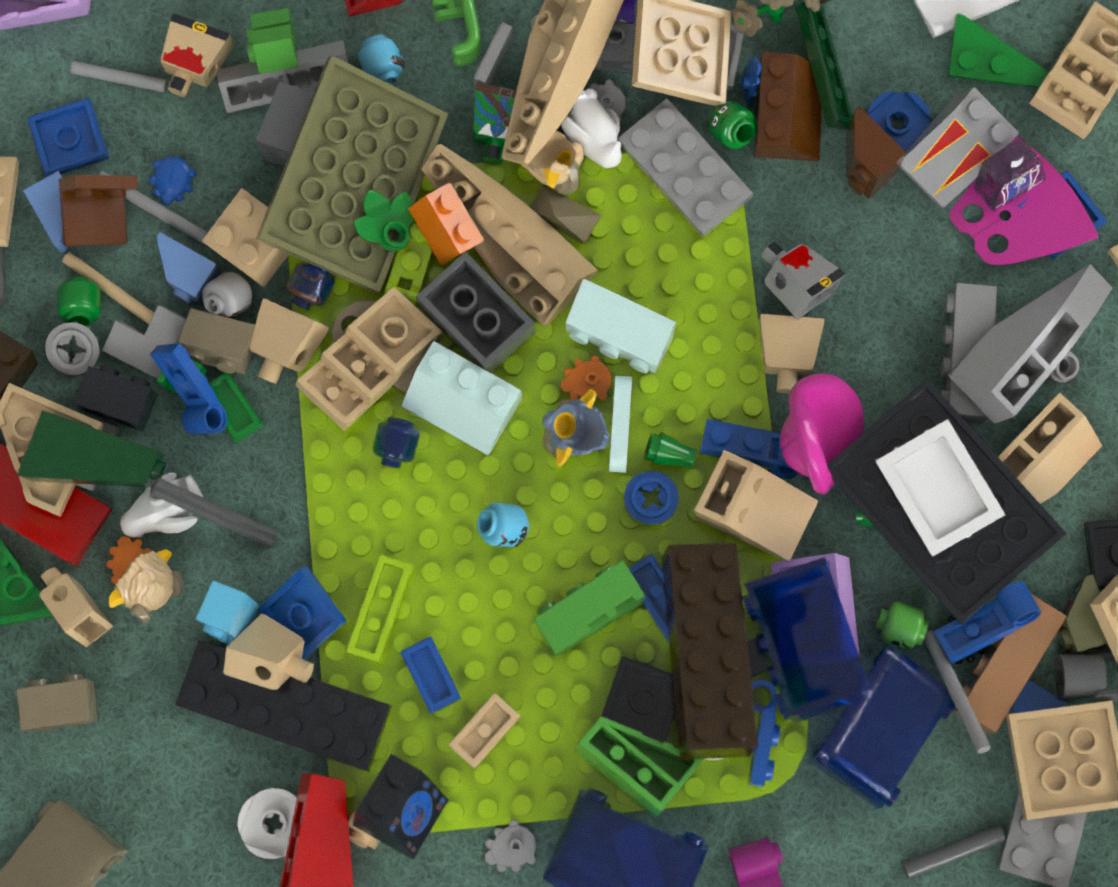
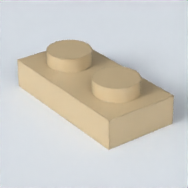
[449,693,521,769]

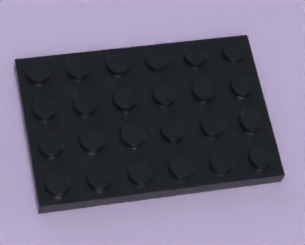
[827,378,1067,625]

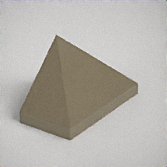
[530,185,601,244]

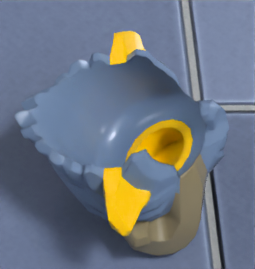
[542,389,610,466]

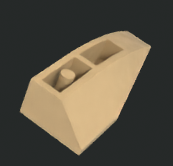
[421,144,598,327]

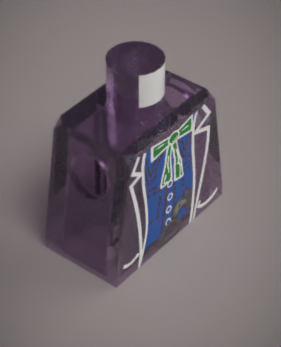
[974,138,1046,212]

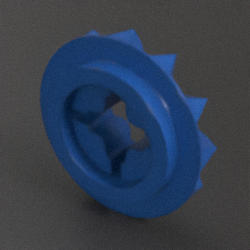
[624,471,679,525]

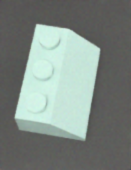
[566,279,676,374]
[401,341,522,456]

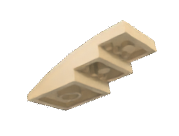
[1029,1,1118,139]
[296,287,442,431]

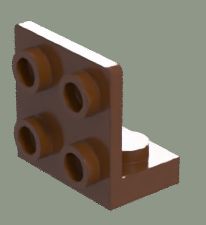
[59,175,138,246]

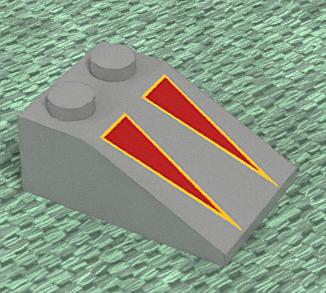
[900,87,1019,208]

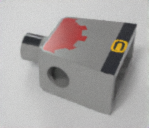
[761,242,846,319]

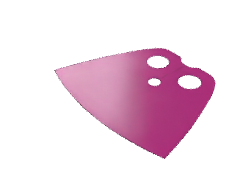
[949,136,1099,265]

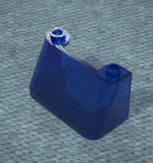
[808,643,955,809]
[543,788,709,887]

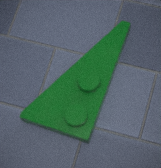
[947,13,1049,88]
[0,537,53,627]

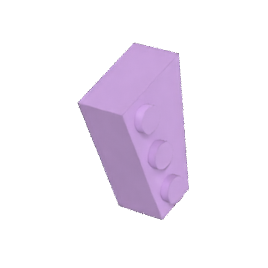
[0,0,91,30]

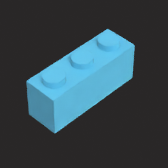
[196,580,260,645]

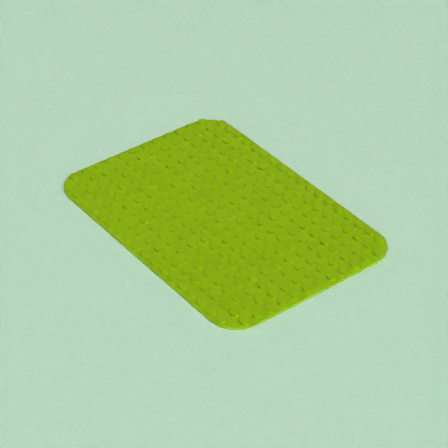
[288,149,808,833]

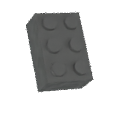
[416,252,535,373]

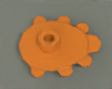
[560,355,611,400]
[106,536,151,584]

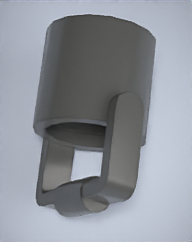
[1054,649,1118,702]

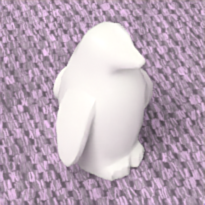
[560,89,622,168]
[120,473,204,538]

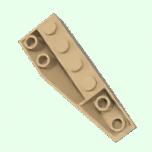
[501,0,624,164]
[998,393,1102,504]

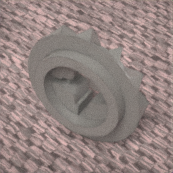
[45,321,100,375]

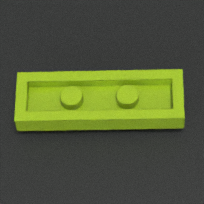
[346,554,413,664]

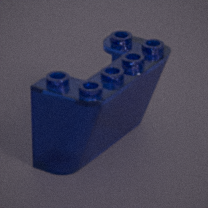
[742,557,872,725]

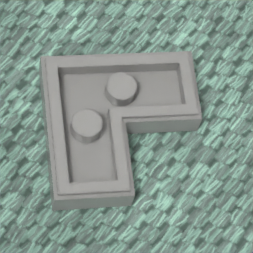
[102,305,187,379]

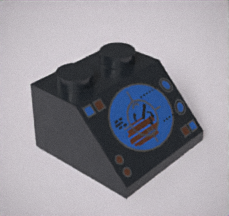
[352,754,448,860]

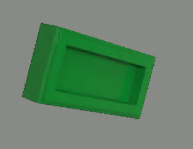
[208,372,264,444]

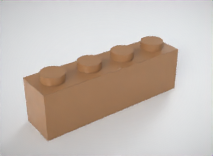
[954,594,1067,734]

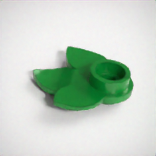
[353,190,414,252]

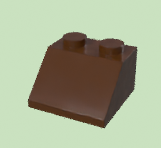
[846,106,906,199]

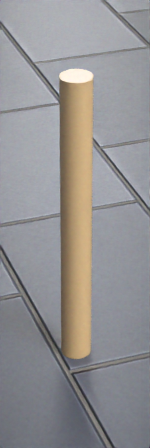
[62,252,154,325]

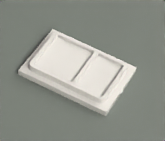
[875,419,1005,557]

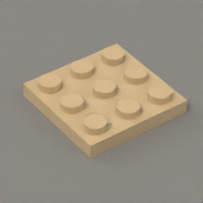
[632,0,731,106]
[1006,701,1118,820]

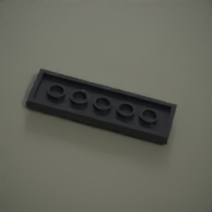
[175,640,392,772]

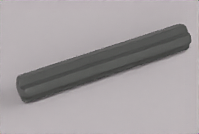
[150,478,277,547]

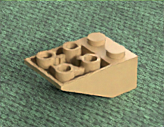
[694,450,818,562]

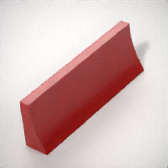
[0,444,113,567]

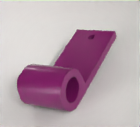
[728,837,783,887]

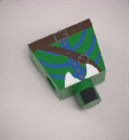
[473,82,517,165]

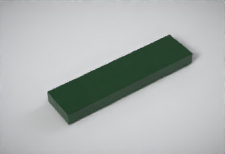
[795,2,853,130]

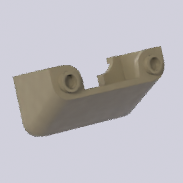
[0,799,129,887]

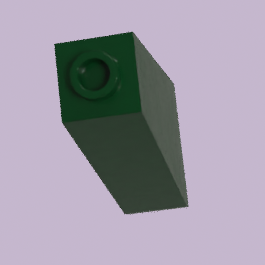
[17,410,166,487]

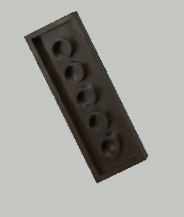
[662,543,758,760]

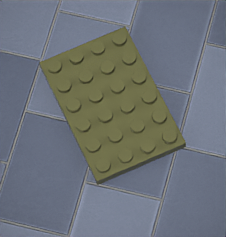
[256,55,448,294]

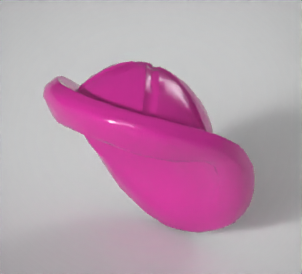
[780,373,864,495]

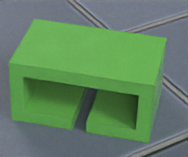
[246,8,298,74]

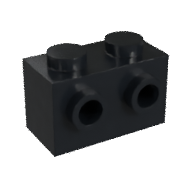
[74,365,158,432]

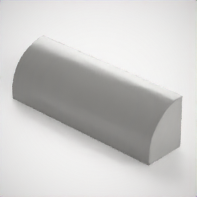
[218,40,349,113]

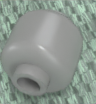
[203,272,252,319]

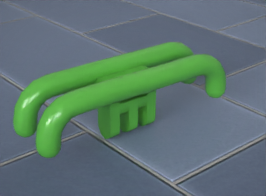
[431,0,481,67]

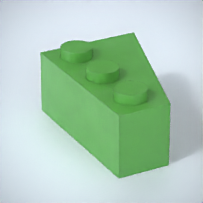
[534,560,645,657]
[574,716,704,818]

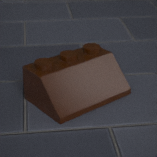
[754,52,822,162]

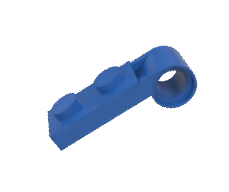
[150,343,227,435]
[700,419,798,479]
[934,581,1041,664]
[748,680,780,787]

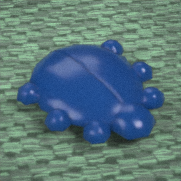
[740,56,762,106]
[149,156,197,205]

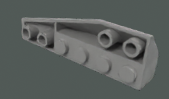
[948,264,1112,424]

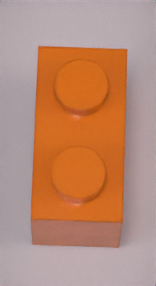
[408,183,484,266]

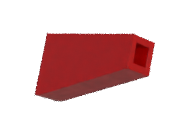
[279,773,353,887]

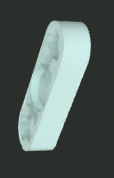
[609,376,632,473]

